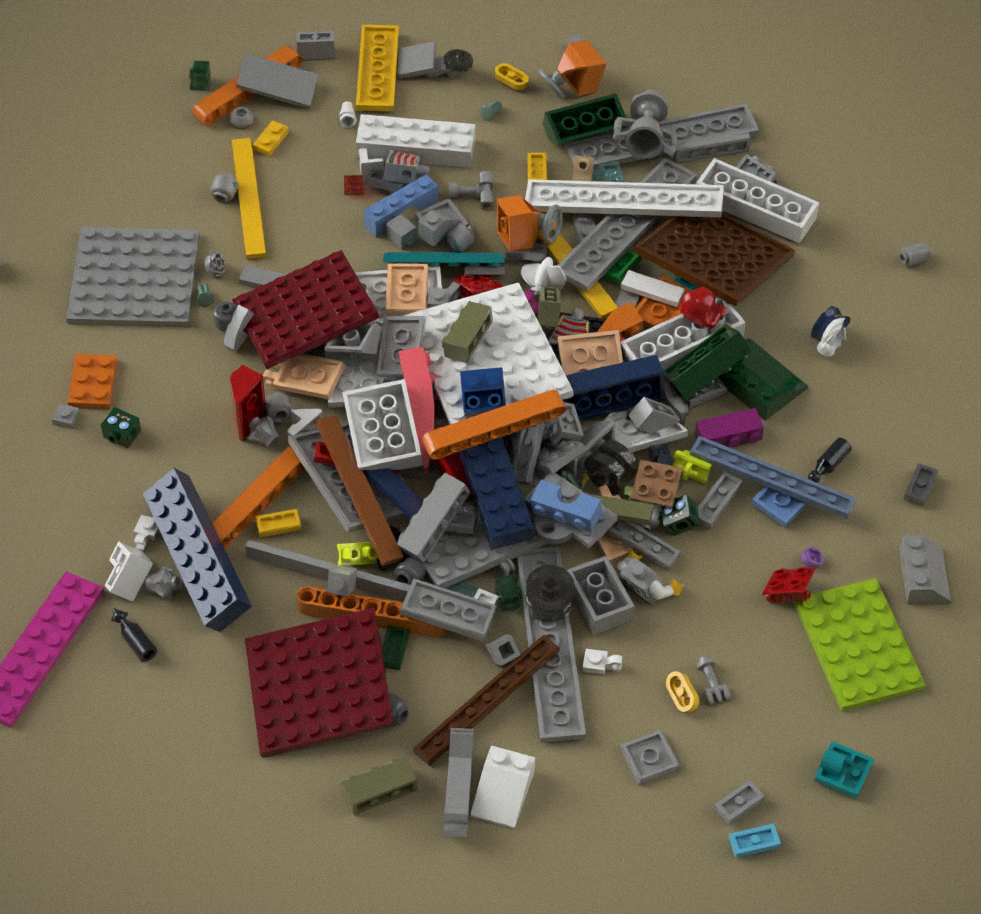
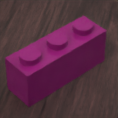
[695,408,764,448]

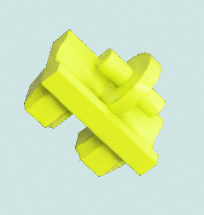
[672,450,712,484]
[337,542,378,566]

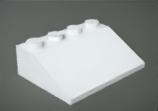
[342,379,423,470]

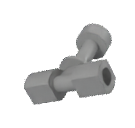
[449,171,493,210]

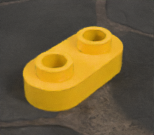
[495,63,529,90]
[666,671,699,713]

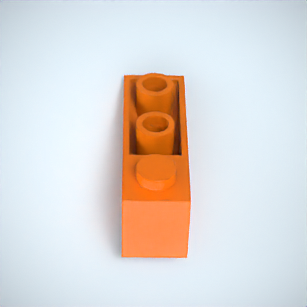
[597,301,643,339]

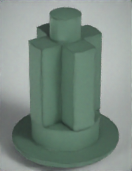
[480,100,502,121]
[197,283,215,306]
[560,470,583,490]

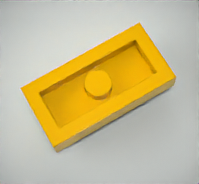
[252,120,289,157]

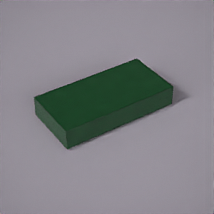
[382,626,410,670]

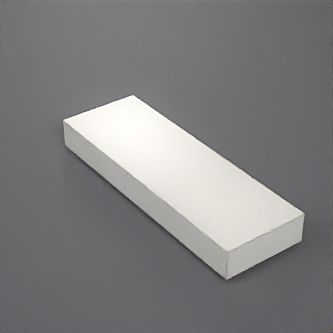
[621,270,685,307]

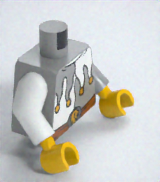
[616,549,684,606]

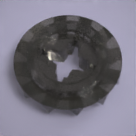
[443,49,473,74]

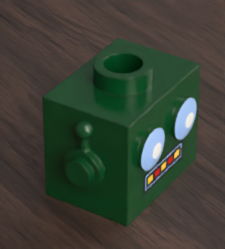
[101,407,141,448]
[661,494,700,536]

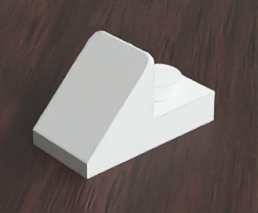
[287,409,323,445]

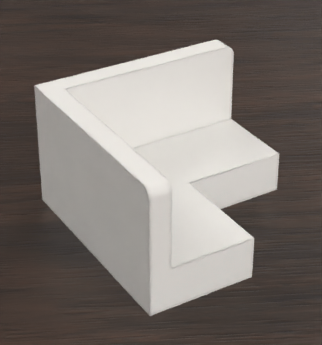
[105,541,153,601]

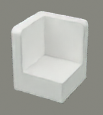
[359,148,384,177]

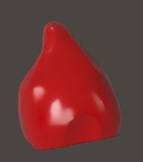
[679,287,728,329]

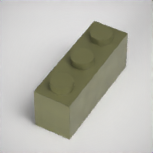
[537,285,561,329]
[442,301,493,363]
[342,757,417,816]

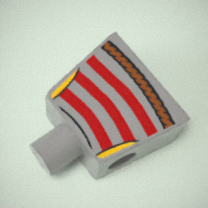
[383,149,430,184]
[549,308,590,353]

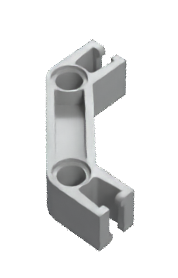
[443,728,474,837]

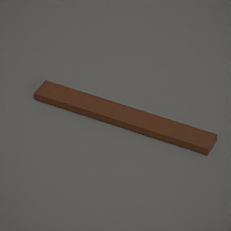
[413,635,560,766]

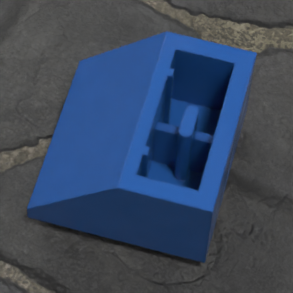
[460,367,506,414]

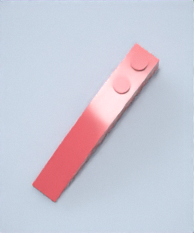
[399,347,435,475]

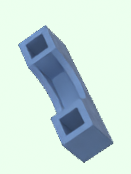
[364,175,438,237]

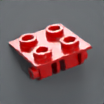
[453,274,504,297]
[762,567,816,603]

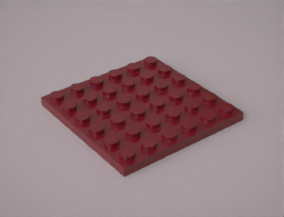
[232,250,380,370]
[245,607,394,758]

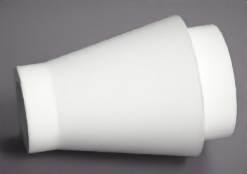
[338,101,357,128]

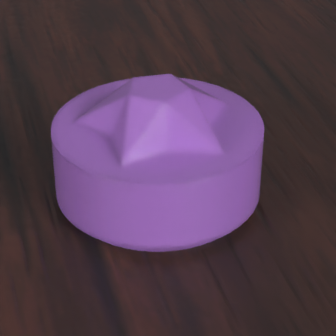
[801,547,824,569]

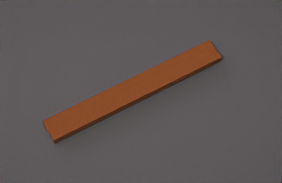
[316,415,403,566]

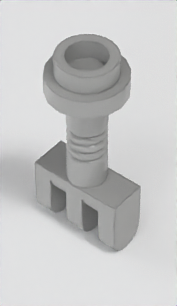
[697,655,731,705]

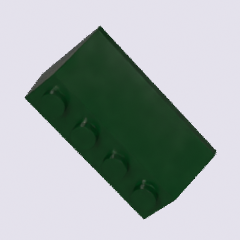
[543,93,629,146]
[664,324,752,401]

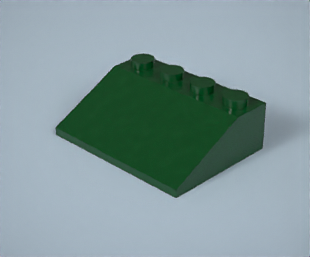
[719,338,808,421]

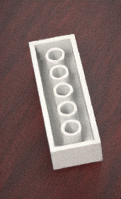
[356,114,475,168]
[696,158,819,244]
[620,297,746,371]

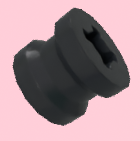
[649,443,670,463]

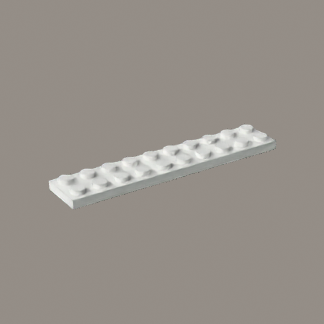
[525,179,724,217]

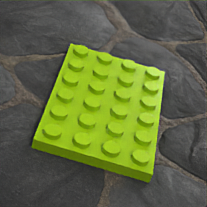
[794,578,926,712]

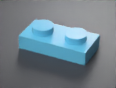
[729,824,781,858]

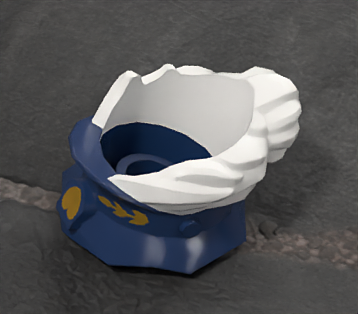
[811,306,850,357]

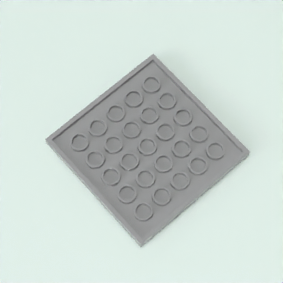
[66,227,200,327]

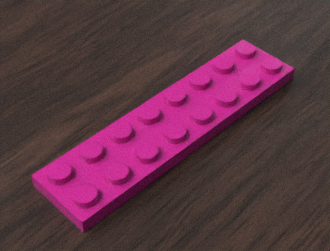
[0,571,105,728]

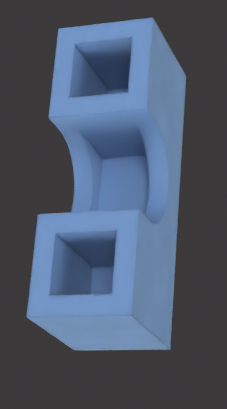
[530,480,602,532]

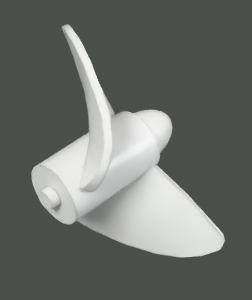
[521,257,566,295]

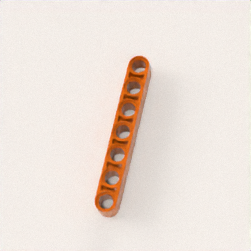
[192,45,303,126]
[422,390,567,459]
[212,446,305,549]
[297,587,446,637]

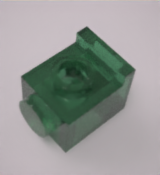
[189,61,211,91]
[495,574,522,612]

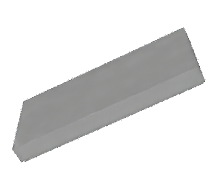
[236,53,318,109]
[400,579,497,642]

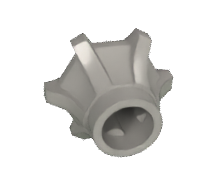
[248,416,280,448]
[146,566,180,600]

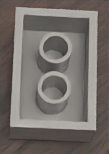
[566,556,635,636]

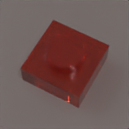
[344,175,364,195]

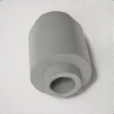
[899,243,930,267]

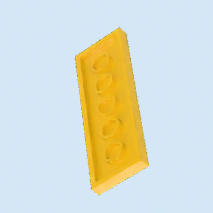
[356,25,399,111]

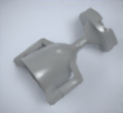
[613,89,678,159]

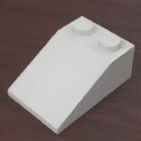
[470,745,535,829]

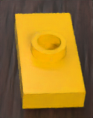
[527,153,547,180]
[255,509,302,538]

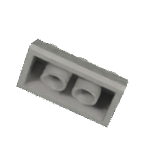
[556,420,616,482]
[899,535,951,604]

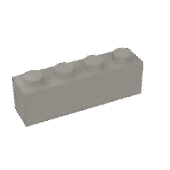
[397,473,471,563]

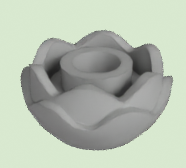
[230,107,254,128]
[205,252,225,277]

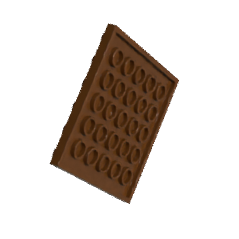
[634,212,795,306]

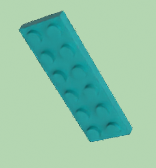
[383,252,504,267]

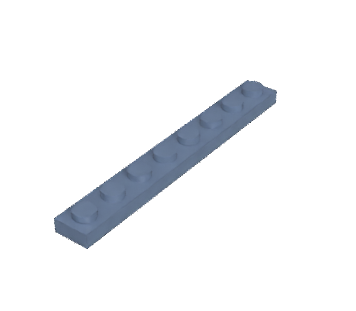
[690,436,856,519]

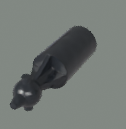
[808,437,852,483]
[111,608,157,662]

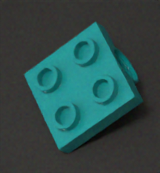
[814,741,874,799]

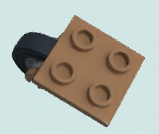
[630,454,683,508]

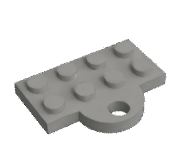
[524,473,618,548]

